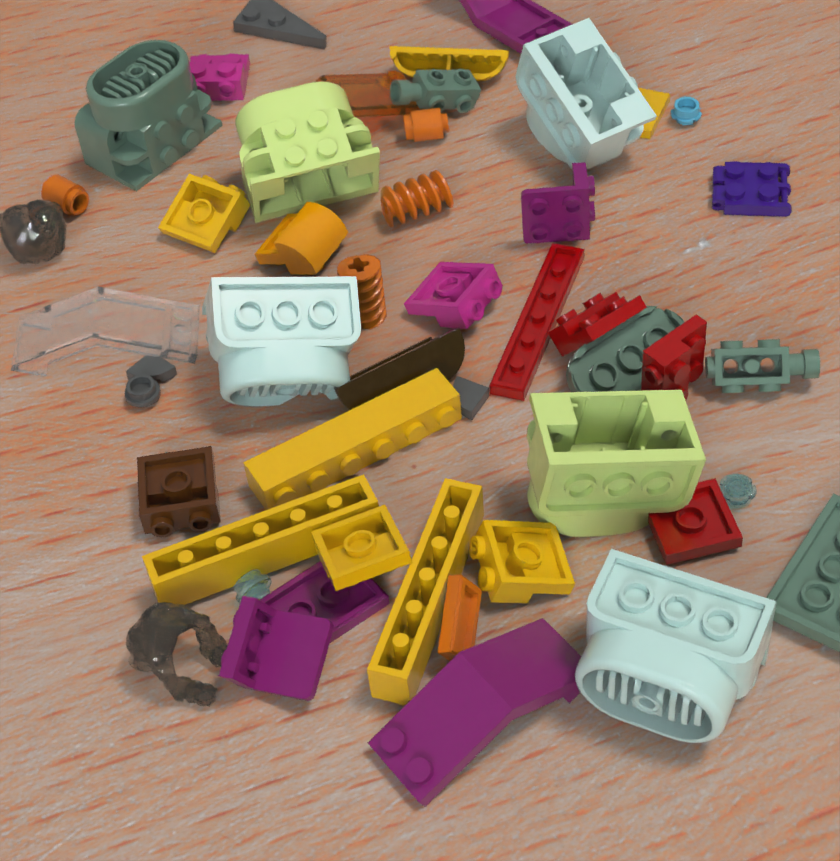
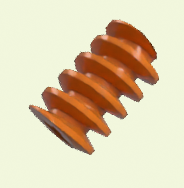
[381,170,454,228]
[337,254,387,330]

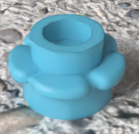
[671,97,702,125]

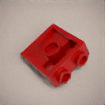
[548,292,647,357]
[641,314,707,401]

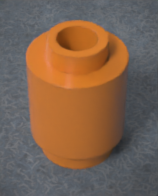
[403,107,449,142]
[41,174,89,215]

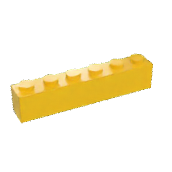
[243,368,462,510]
[142,474,379,613]
[367,478,484,705]

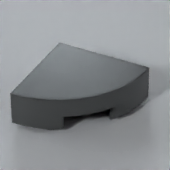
[126,351,177,382]
[453,376,489,420]

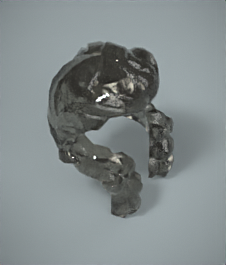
[0,200,67,264]
[126,602,228,707]

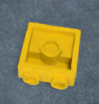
[158,174,251,253]
[311,505,412,591]
[469,520,576,603]

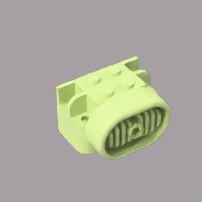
[235,82,380,223]
[527,390,706,537]

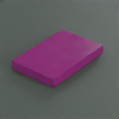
[260,561,390,643]

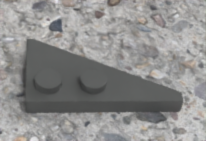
[233,0,327,49]

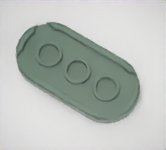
[566,306,684,392]

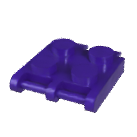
[712,161,792,217]

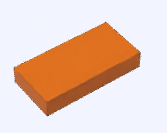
[438,574,482,661]

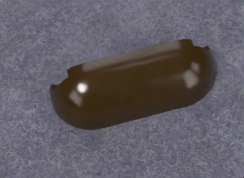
[334,328,465,410]

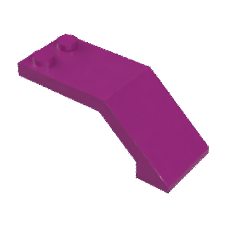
[459,0,572,54]
[368,618,581,807]

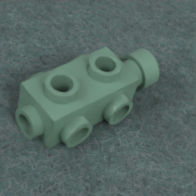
[390,69,481,113]
[705,339,820,393]

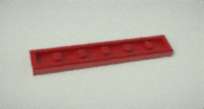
[489,243,585,401]

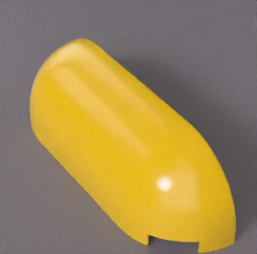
[389,46,510,81]

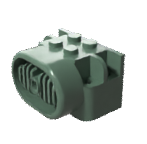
[74,40,223,192]

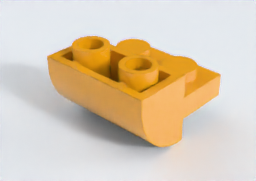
[254,202,349,275]

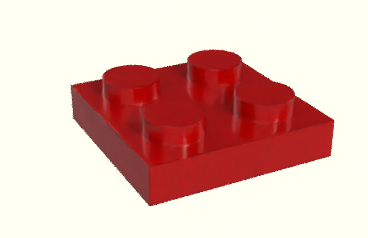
[648,478,743,565]

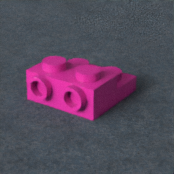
[190,53,250,101]
[404,262,503,329]

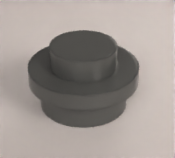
[124,374,161,408]

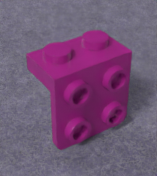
[521,162,595,244]
[219,596,334,701]

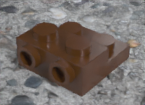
[137,446,221,537]

